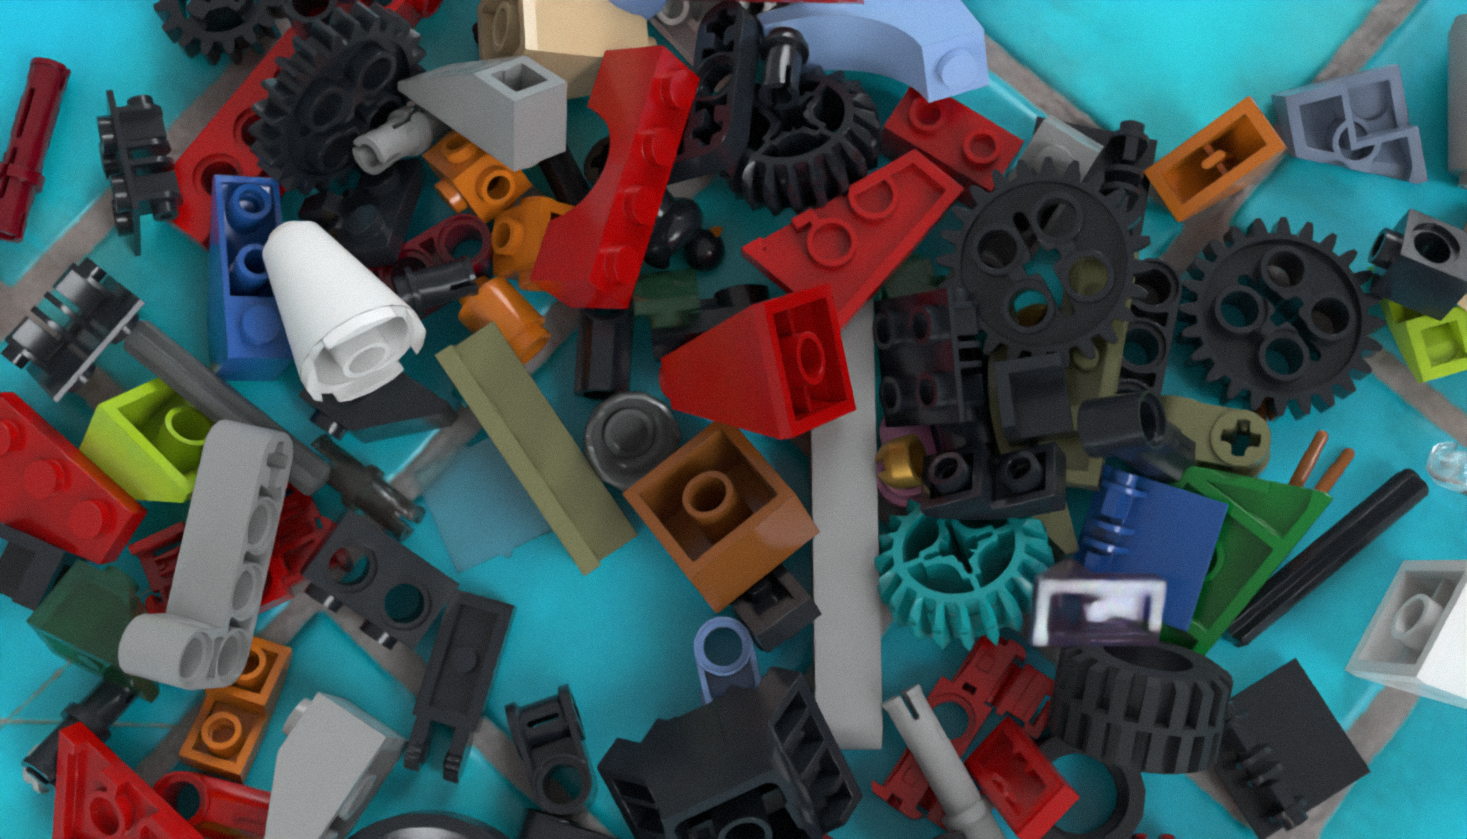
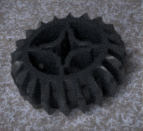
[719,65,883,217]

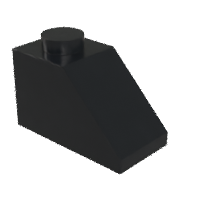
[299,372,458,443]

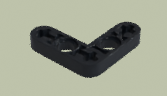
[584,0,761,185]

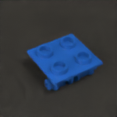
[1063,465,1229,631]

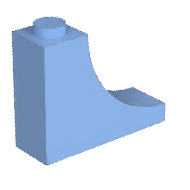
[756,0,989,103]

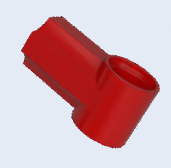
[152,771,271,839]

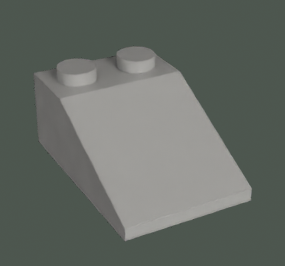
[264,692,409,839]

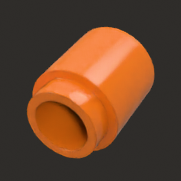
[458,276,551,365]

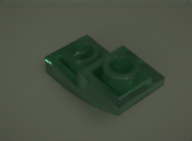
[633,267,701,329]

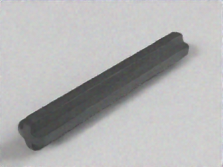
[123,320,331,496]

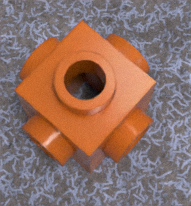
[422,129,532,224]
[491,196,575,292]

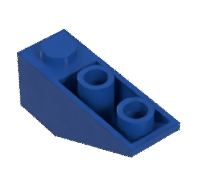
[207,175,294,381]

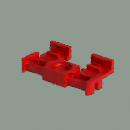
[128,482,354,615]
[871,635,1054,833]

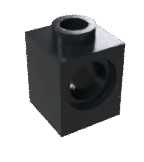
[1368,208,1467,321]

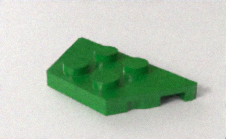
[1129,465,1334,656]

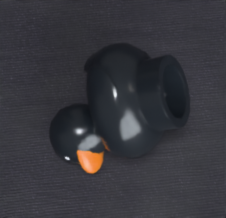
[643,188,725,272]

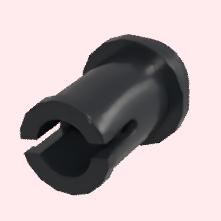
[758,27,810,110]
[392,255,479,317]

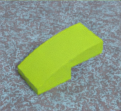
[1367,265,1467,383]

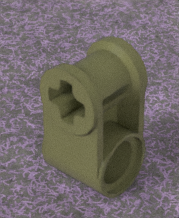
[1160,395,1271,477]

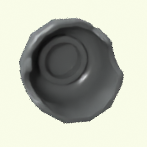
[583,391,681,492]

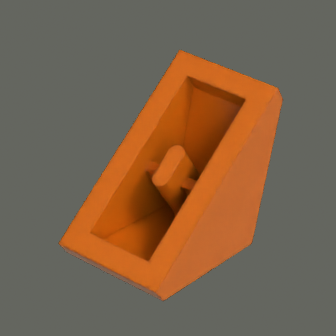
[1143,96,1287,222]

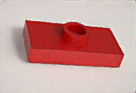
[963,716,1080,839]

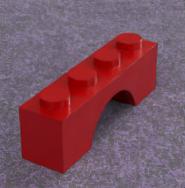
[530,45,700,309]

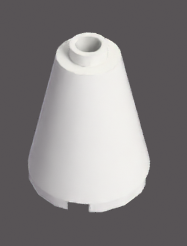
[262,221,426,402]

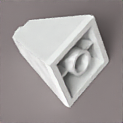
[1344,560,1467,709]

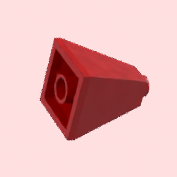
[659,282,857,440]

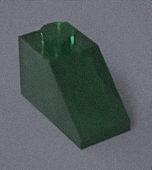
[26,559,160,704]

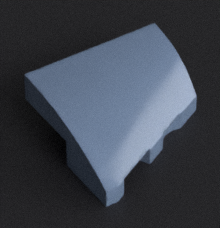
[1271,64,1428,184]

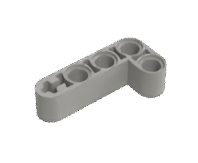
[118,419,293,690]

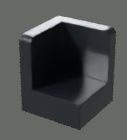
[993,353,1075,447]
[0,523,87,618]

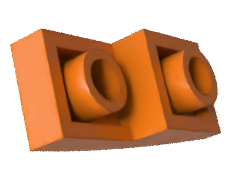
[178,636,293,784]

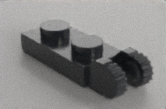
[403,589,517,783]

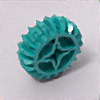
[874,499,1054,652]

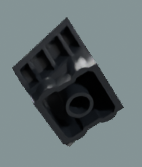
[597,666,863,839]

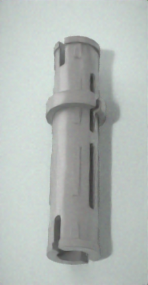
[882,683,1006,839]

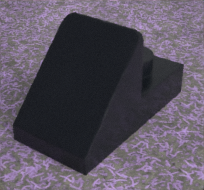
[728,563,822,654]

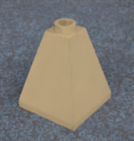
[477,0,657,100]

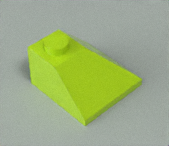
[79,377,216,503]

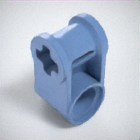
[693,617,764,706]

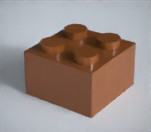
[622,421,820,614]

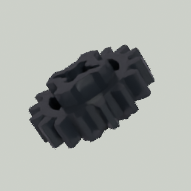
[153,0,288,66]

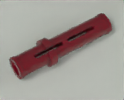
[0,57,71,243]

